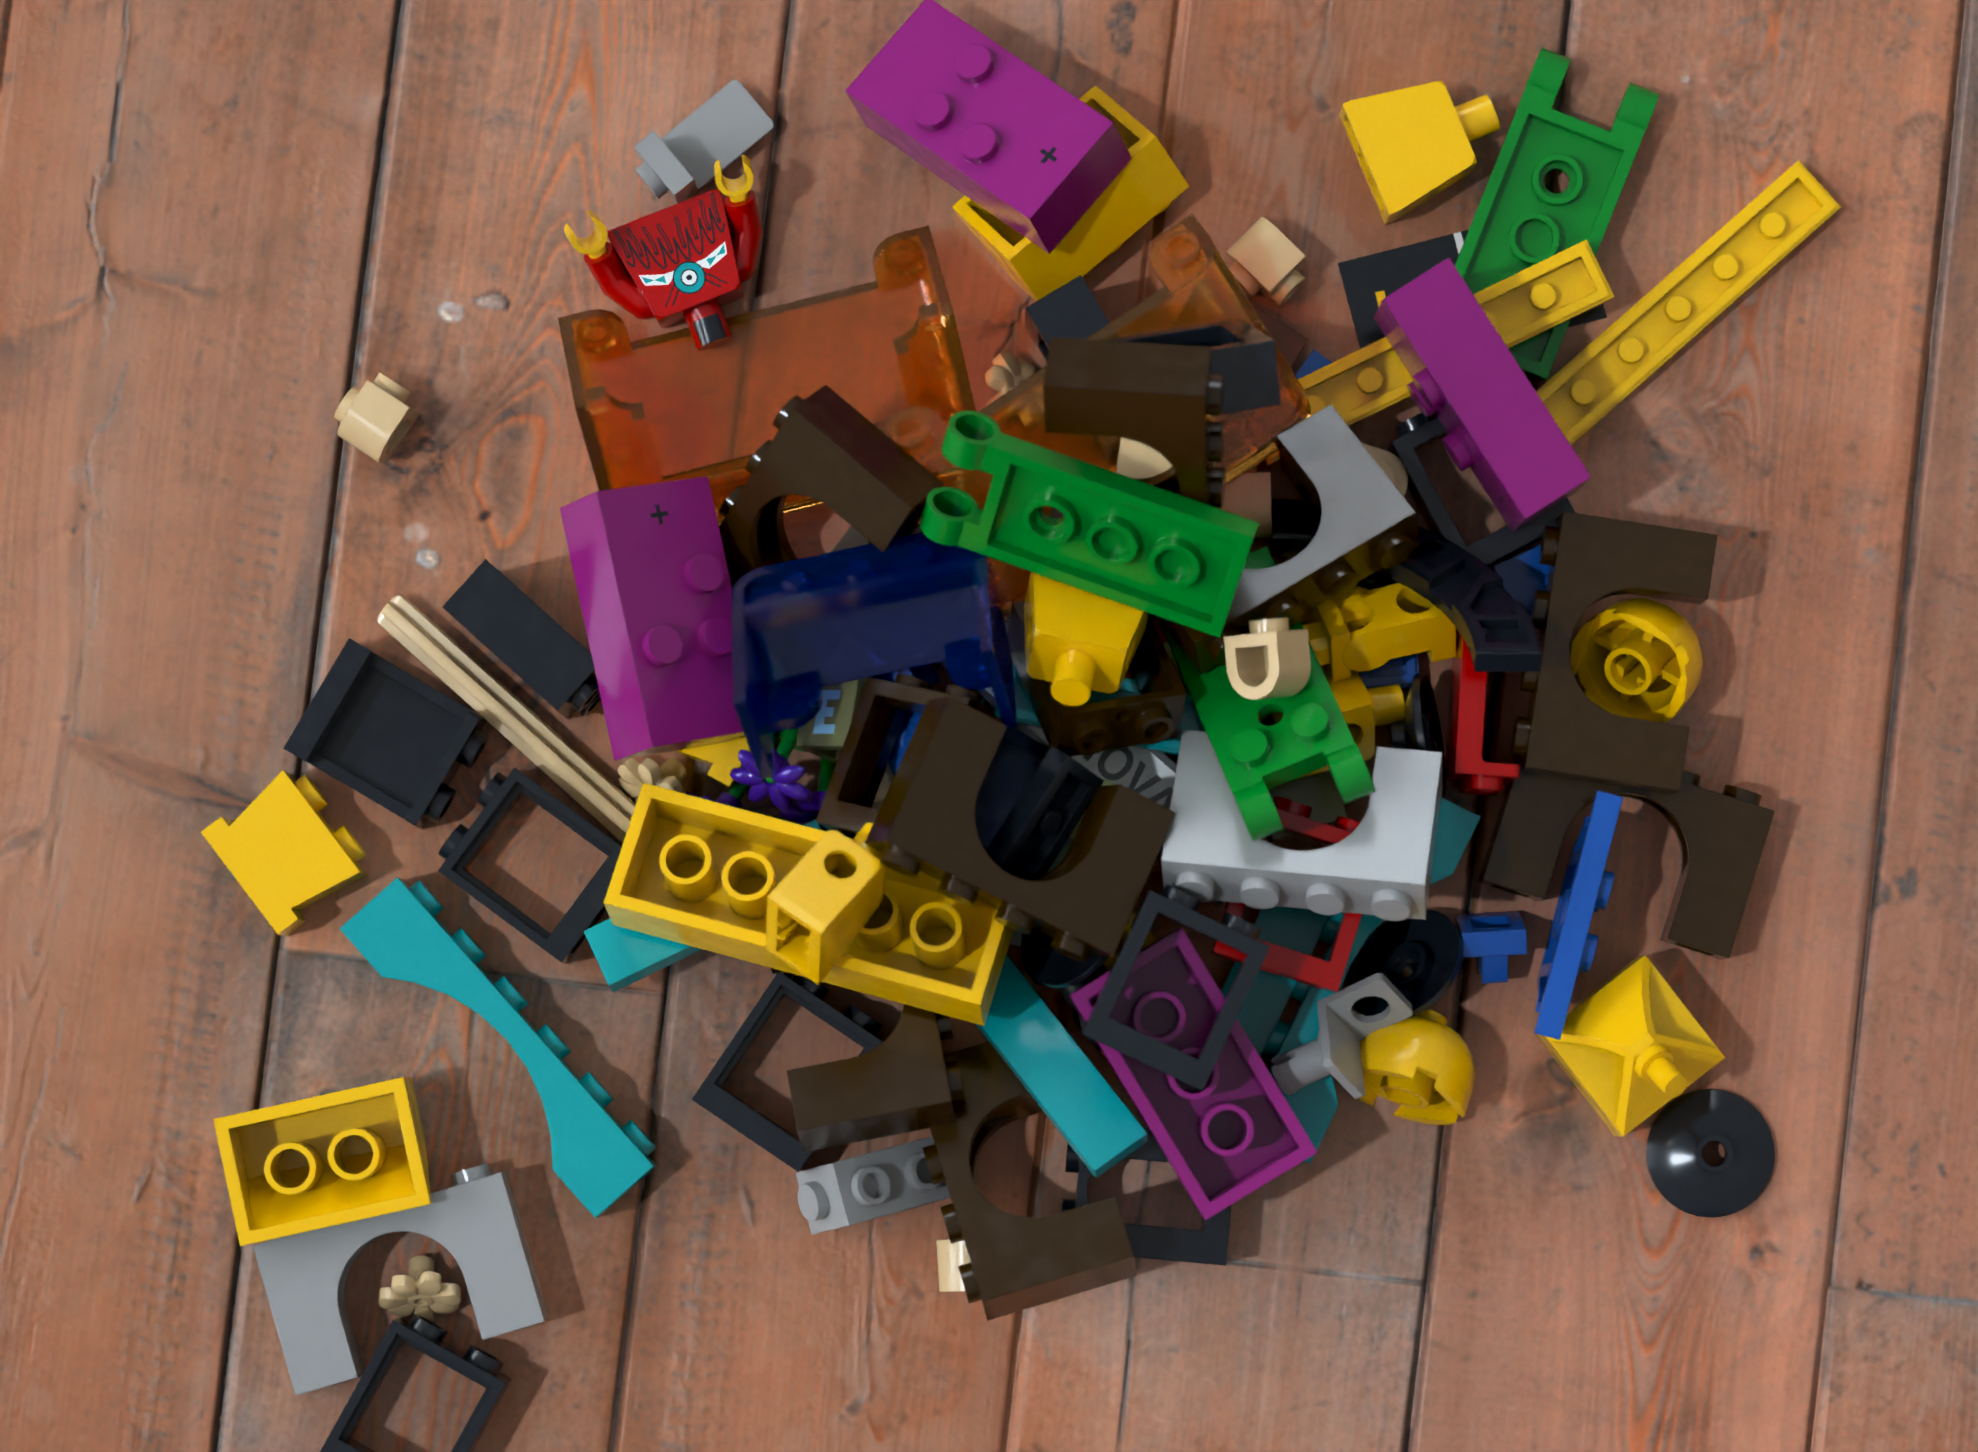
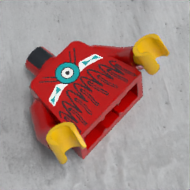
[564,155,763,351]

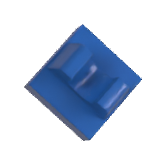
[1456,911,1527,984]

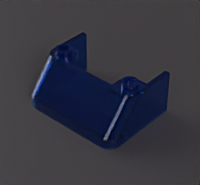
[731,533,1017,779]

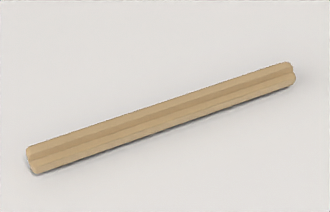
[377,594,636,843]

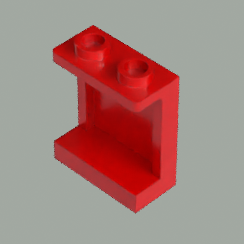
[1445,628,1520,796]

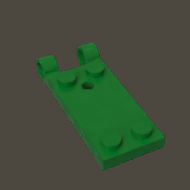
[1454,47,1660,382]
[920,411,1259,638]
[1156,546,1376,842]

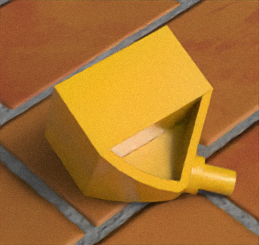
[1536,955,1725,1137]

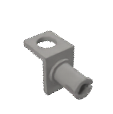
[1271,973,1413,1099]

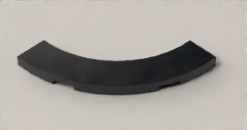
[1271,499,1542,672]

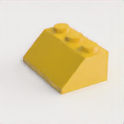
[952,85,1190,301]
[213,1077,432,1246]

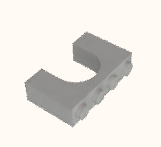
[1161,730,1443,921]
[253,1163,550,1396]

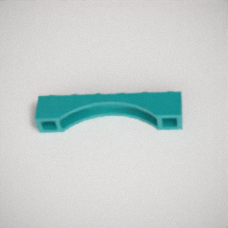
[1262,797,1481,1164]
[340,877,658,1218]

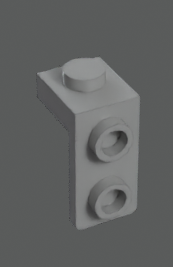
[634,80,774,204]
[795,1136,950,1235]

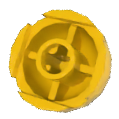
[1570,598,1703,723]
[1358,1009,1475,1125]

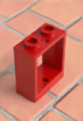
[1210,796,1362,993]

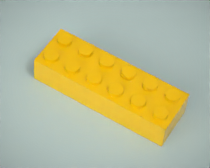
[604,783,1014,1026]

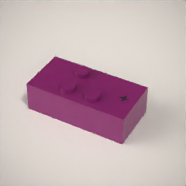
[845,0,1132,254]
[1374,258,1591,533]
[560,476,763,761]
[1068,927,1318,1220]

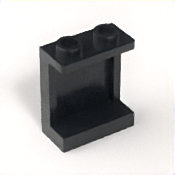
[283,638,489,830]
[975,722,1104,881]

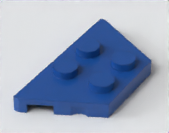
[1534,791,1623,1040]

